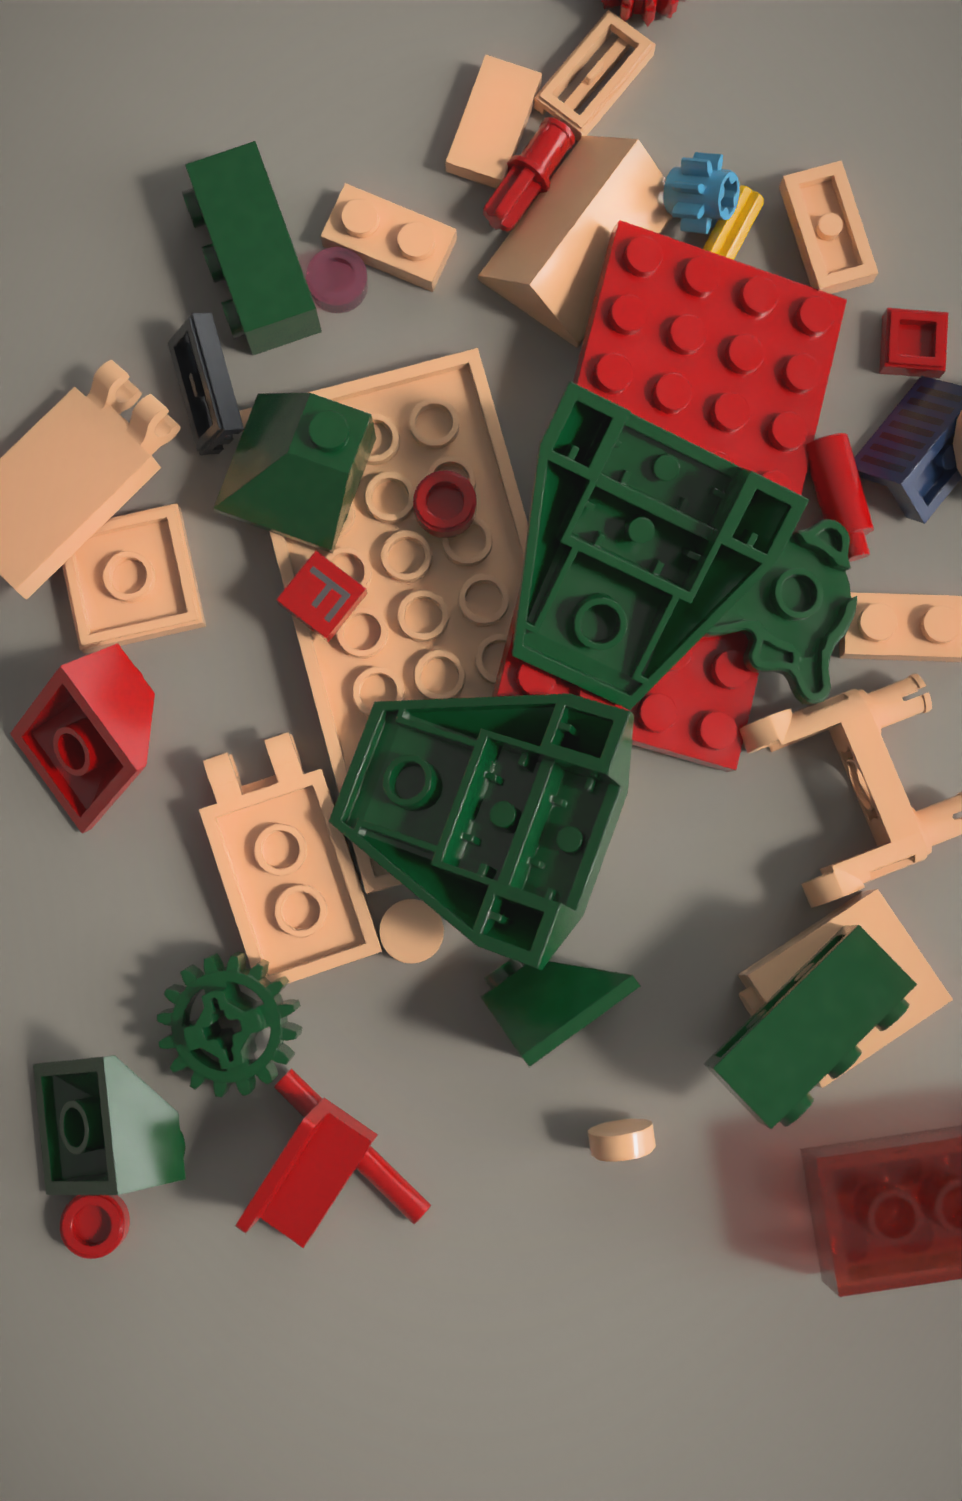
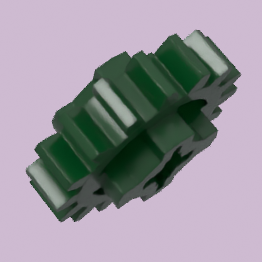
[156,952,302,1098]

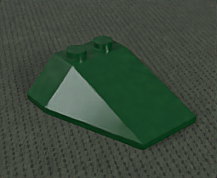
[511,381,810,710]
[329,693,634,970]

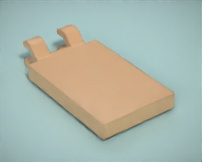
[0,360,181,600]
[199,732,383,983]

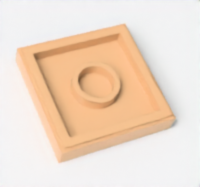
[62,503,206,654]

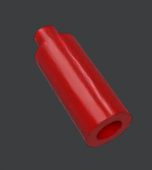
[806,433,874,562]

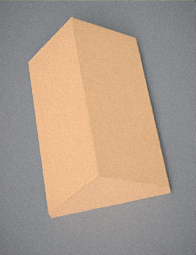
[478,136,673,348]

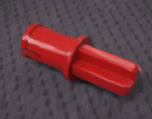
[483,117,575,232]

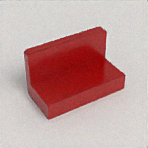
[235,1097,378,1248]

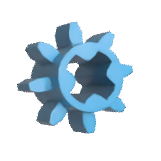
[663,152,740,234]

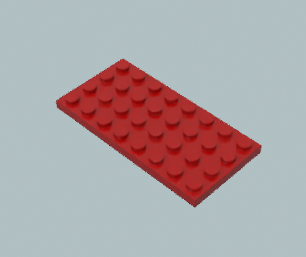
[492,220,847,772]

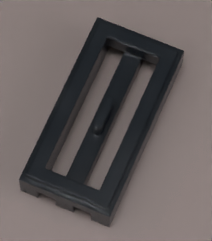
[168,313,244,455]

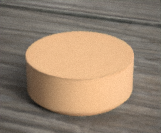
[379,899,444,964]
[588,1119,656,1162]

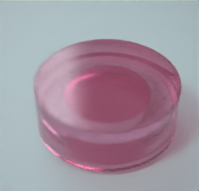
[306,247,368,313]

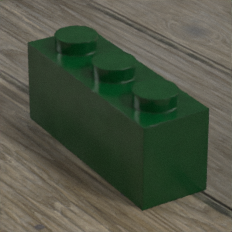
[182,141,322,356]
[704,924,918,1130]

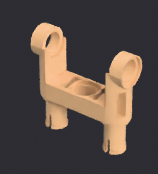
[739,673,962,908]

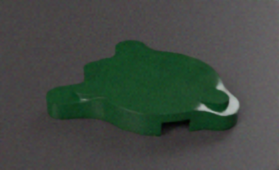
[703,519,857,705]

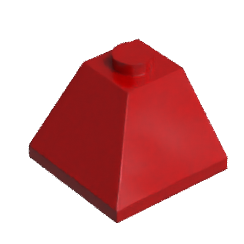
[10,643,155,834]

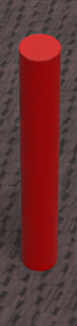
[274,1068,431,1225]

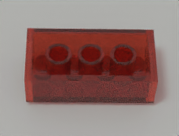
[800,1125,962,1297]

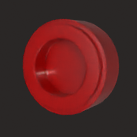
[413,470,477,538]
[60,1195,130,1259]

